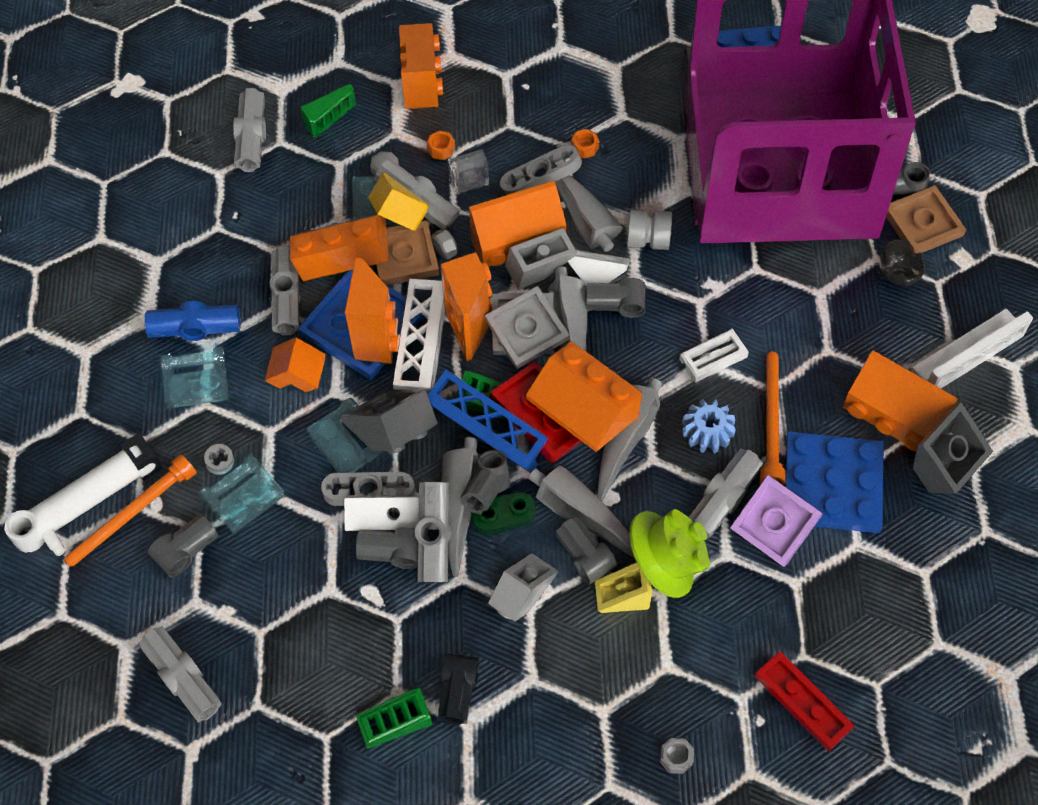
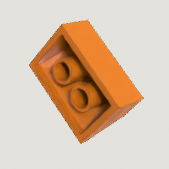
[469,180,567,267]
[290,214,389,281]
[441,252,492,361]
[345,258,400,363]
[526,341,642,452]
[843,351,958,452]

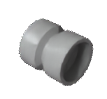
[627,209,672,251]

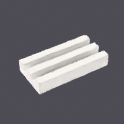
[679,329,749,383]

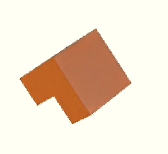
[264,337,326,392]

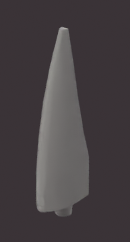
[544,164,623,252]
[548,267,588,350]
[597,378,662,501]
[442,437,480,577]
[528,466,635,558]

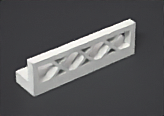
[393,279,445,395]
[910,309,1033,389]

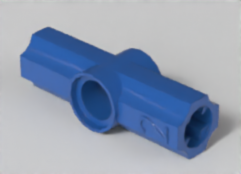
[144,301,241,341]

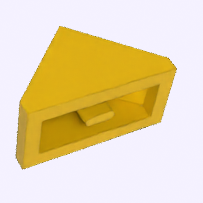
[368,173,430,231]

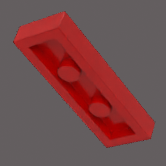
[755,651,855,752]

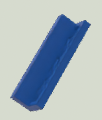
[428,369,549,473]

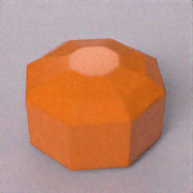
[571,129,599,159]
[427,131,455,160]

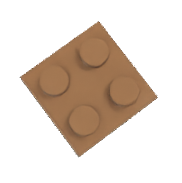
[886,185,966,257]
[376,220,439,285]

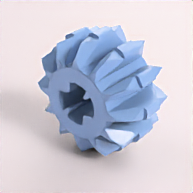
[682,399,736,454]

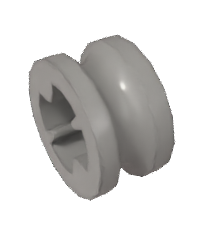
[204,444,234,475]

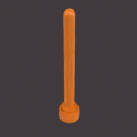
[760,351,786,486]
[64,454,197,566]

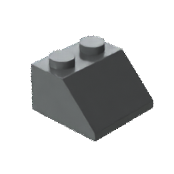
[341,389,438,454]
[913,402,993,494]

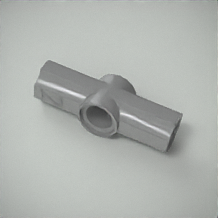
[233,88,266,172]
[374,159,460,230]
[270,245,301,336]
[689,448,763,539]
[415,482,452,582]
[138,626,222,723]

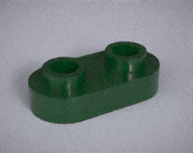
[472,492,536,535]

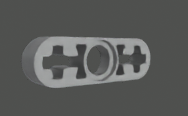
[500,145,582,195]
[321,472,415,506]

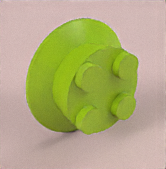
[623,509,710,598]

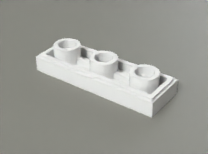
[344,496,439,531]

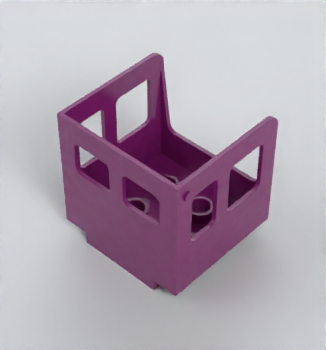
[685,0,916,243]

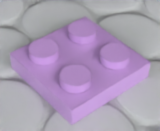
[730,475,823,567]

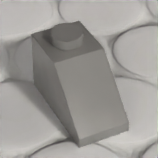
[505,228,577,290]
[488,553,558,622]

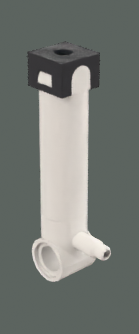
[4,433,162,556]

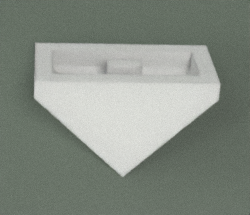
[568,250,630,284]

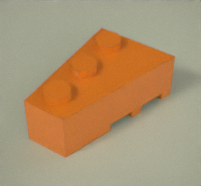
[399,23,443,109]

